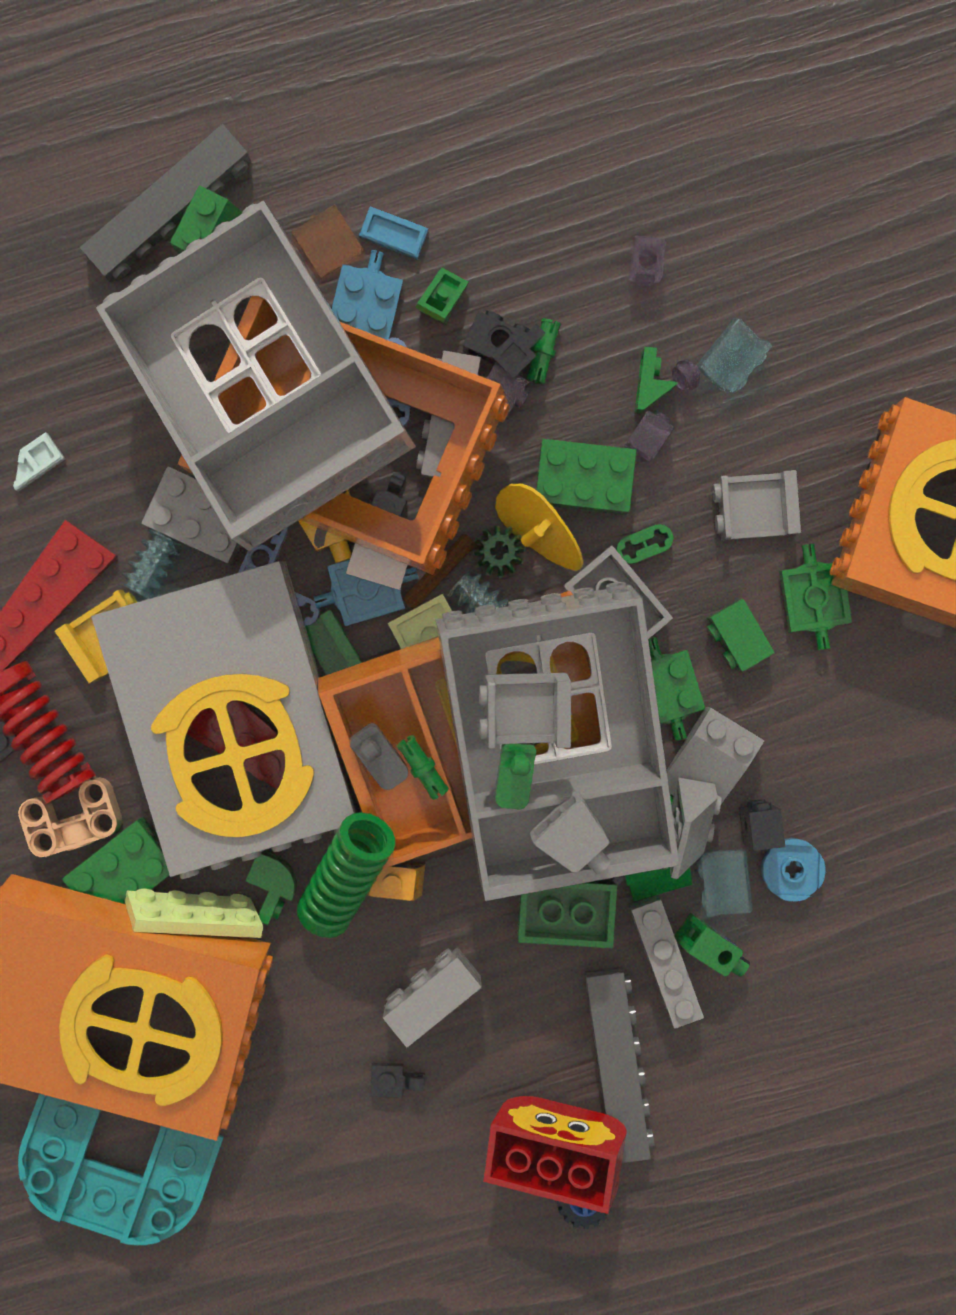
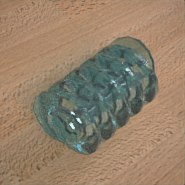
[121,528,181,599]
[448,568,509,614]

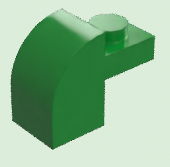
[245,850,297,925]

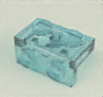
[696,318,772,393]
[698,849,753,917]

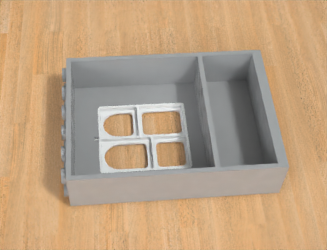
[96,200,416,551]
[435,582,679,901]

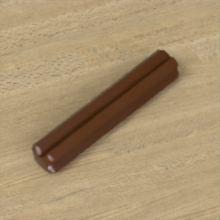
[403,534,475,609]

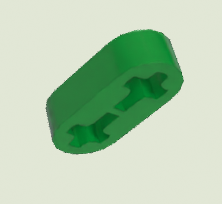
[616,524,674,565]

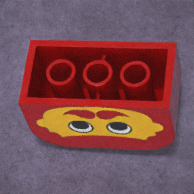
[483,1096,627,1214]

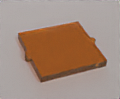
[292,204,364,279]

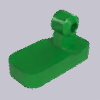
[494,743,536,810]

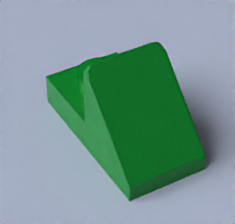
[416,267,469,326]
[634,347,678,414]

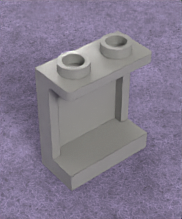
[712,470,801,540]
[479,673,571,749]

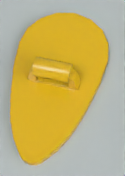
[495,484,584,571]

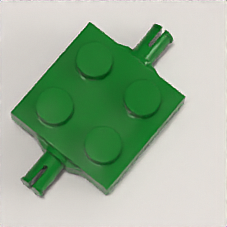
[779,544,852,650]
[648,636,705,741]

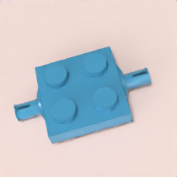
[332,250,403,340]
[313,560,419,626]

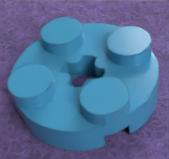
[761,838,826,902]

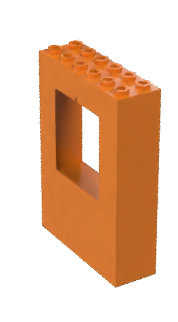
[178,296,510,575]

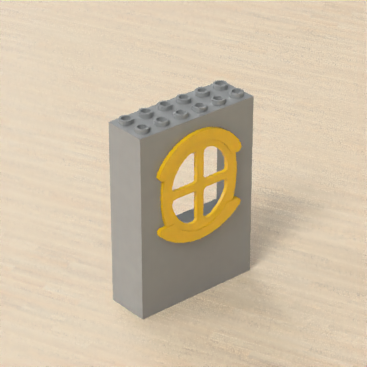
[91,561,360,879]

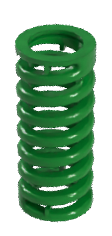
[297,812,396,938]

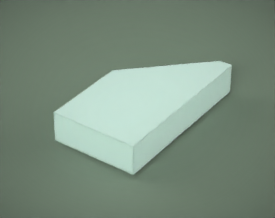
[13,432,65,492]

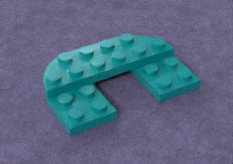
[18,1094,224,1245]

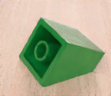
[170,185,242,255]

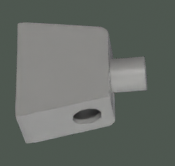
[529,790,611,874]

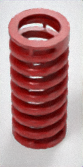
[0,661,97,805]

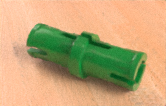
[526,318,561,385]
[396,735,449,800]

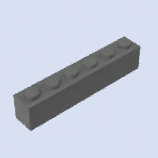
[80,124,251,283]
[584,967,655,1163]

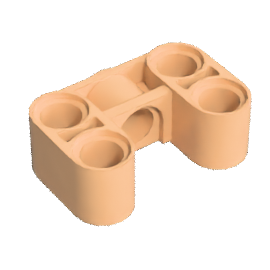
[18,777,123,857]

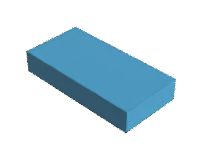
[359,206,428,260]

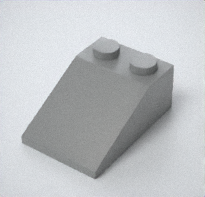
[666,707,764,804]
[670,778,721,879]

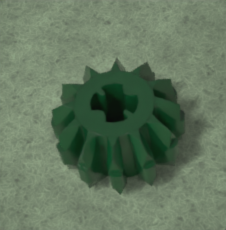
[472,525,526,578]

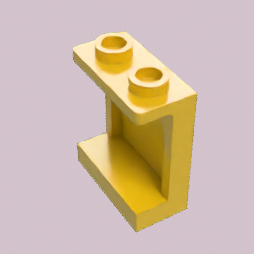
[55,590,137,683]

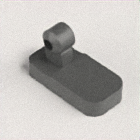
[350,723,408,790]

